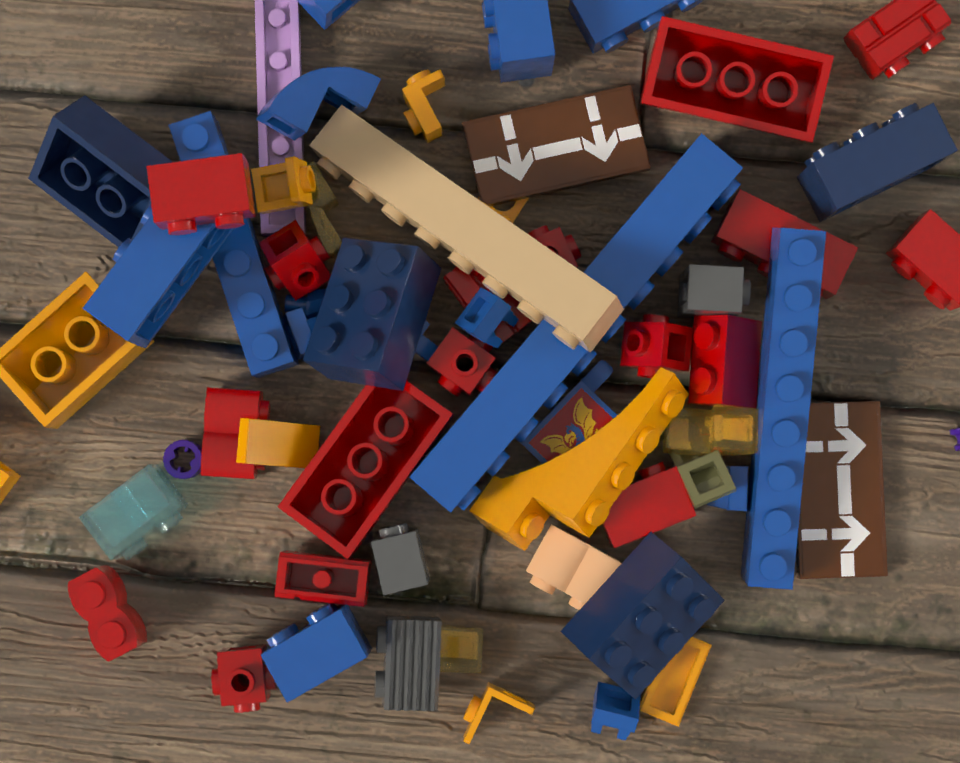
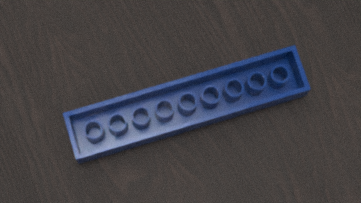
[409,133,743,513]

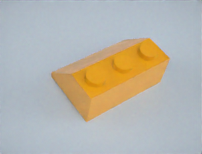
[0,271,155,429]

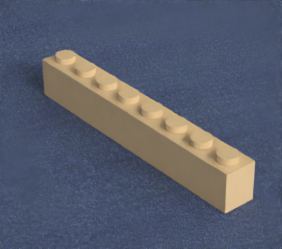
[309,104,624,353]

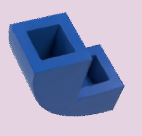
[256,67,381,141]

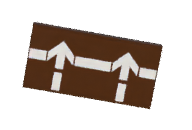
[462,85,651,206]
[796,401,888,579]

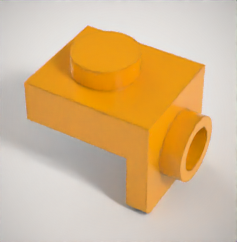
[402,69,445,143]
[251,156,316,214]

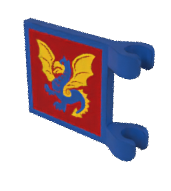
[521,360,617,464]

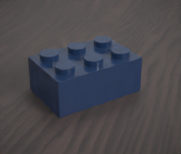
[28,95,172,248]
[797,103,958,222]
[303,238,442,391]
[560,532,725,699]

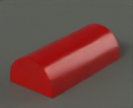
[640,16,834,143]
[278,380,454,559]

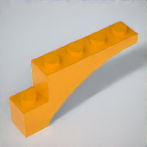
[469,367,689,551]

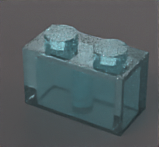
[78,464,189,561]

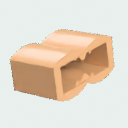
[526,523,622,610]

